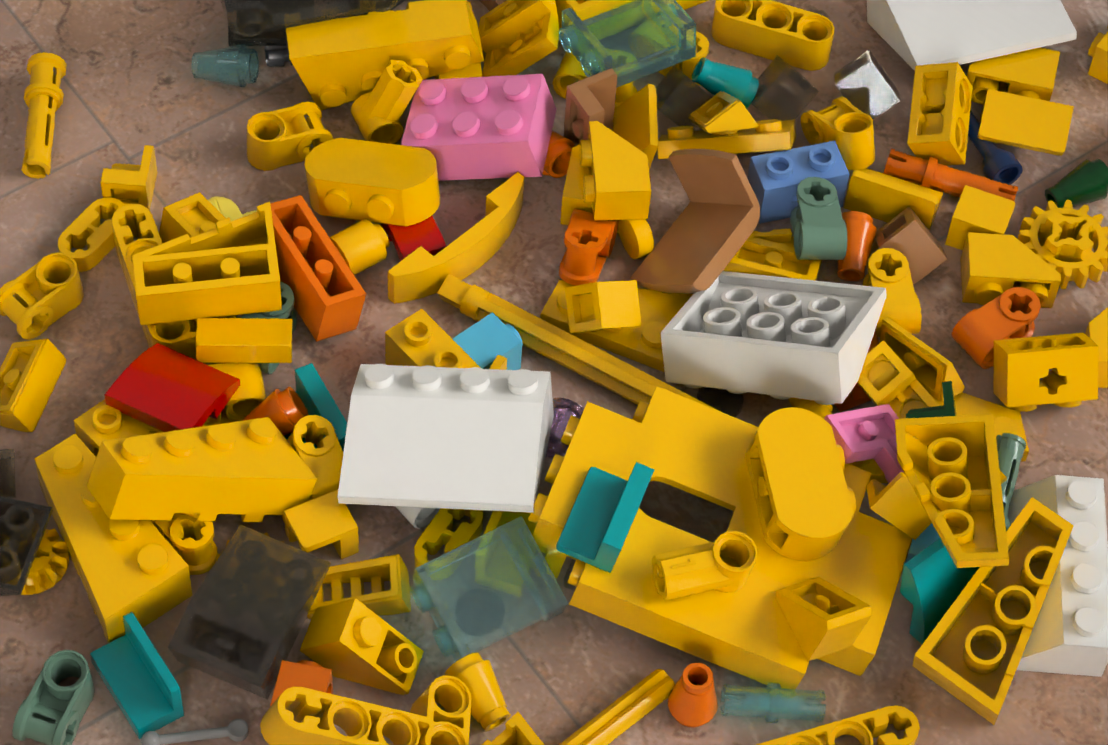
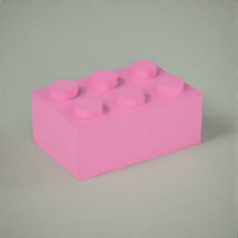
[401,74,557,181]

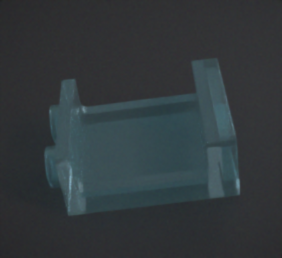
[559,0,696,88]
[409,516,568,662]

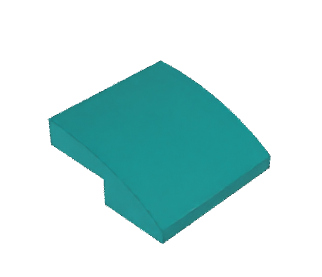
[900,538,979,644]

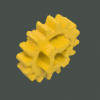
[1017,200,1108,289]

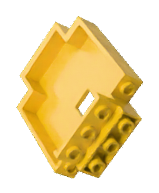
[528,386,912,695]

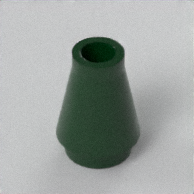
[1045,159,1108,208]

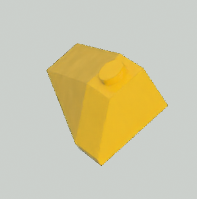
[895,414,1009,568]

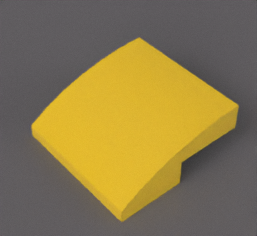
[478,0,559,77]

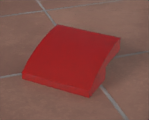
[104,343,240,432]

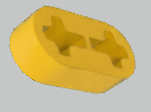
[57,197,125,272]
[414,508,483,581]

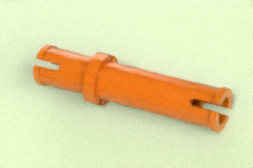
[883,148,1018,201]

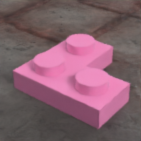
[824,404,904,483]

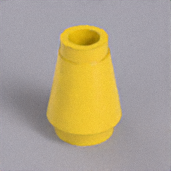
[444,652,511,731]

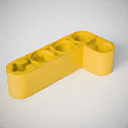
[112,204,237,360]
[260,675,472,745]

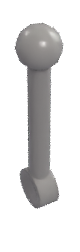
[141,719,248,745]

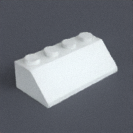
[1007,475,1108,677]

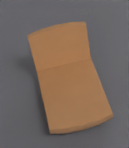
[630,149,760,294]

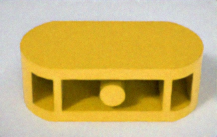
[304,138,440,226]
[745,407,856,561]

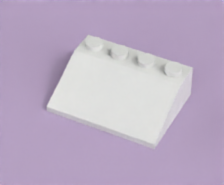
[867,0,1077,71]
[661,271,887,405]
[337,364,554,513]

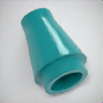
[691,57,759,109]

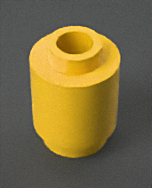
[329,219,390,275]

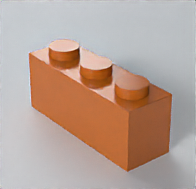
[270,195,366,342]

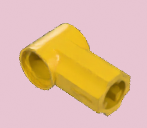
[351,60,423,144]
[651,531,758,601]

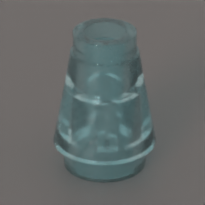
[191,44,259,88]

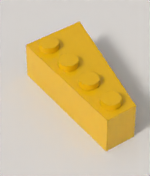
[285,0,484,110]
[87,417,317,523]
[34,433,193,643]
[912,497,1073,725]

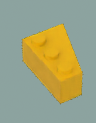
[132,201,282,325]

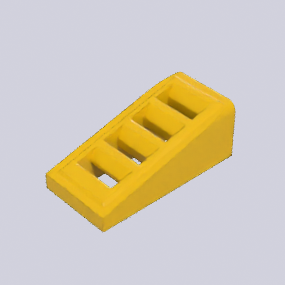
[304,554,411,619]

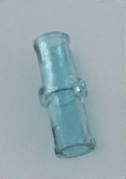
[720,683,826,724]

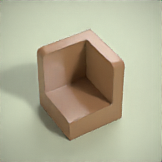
[875,206,948,285]

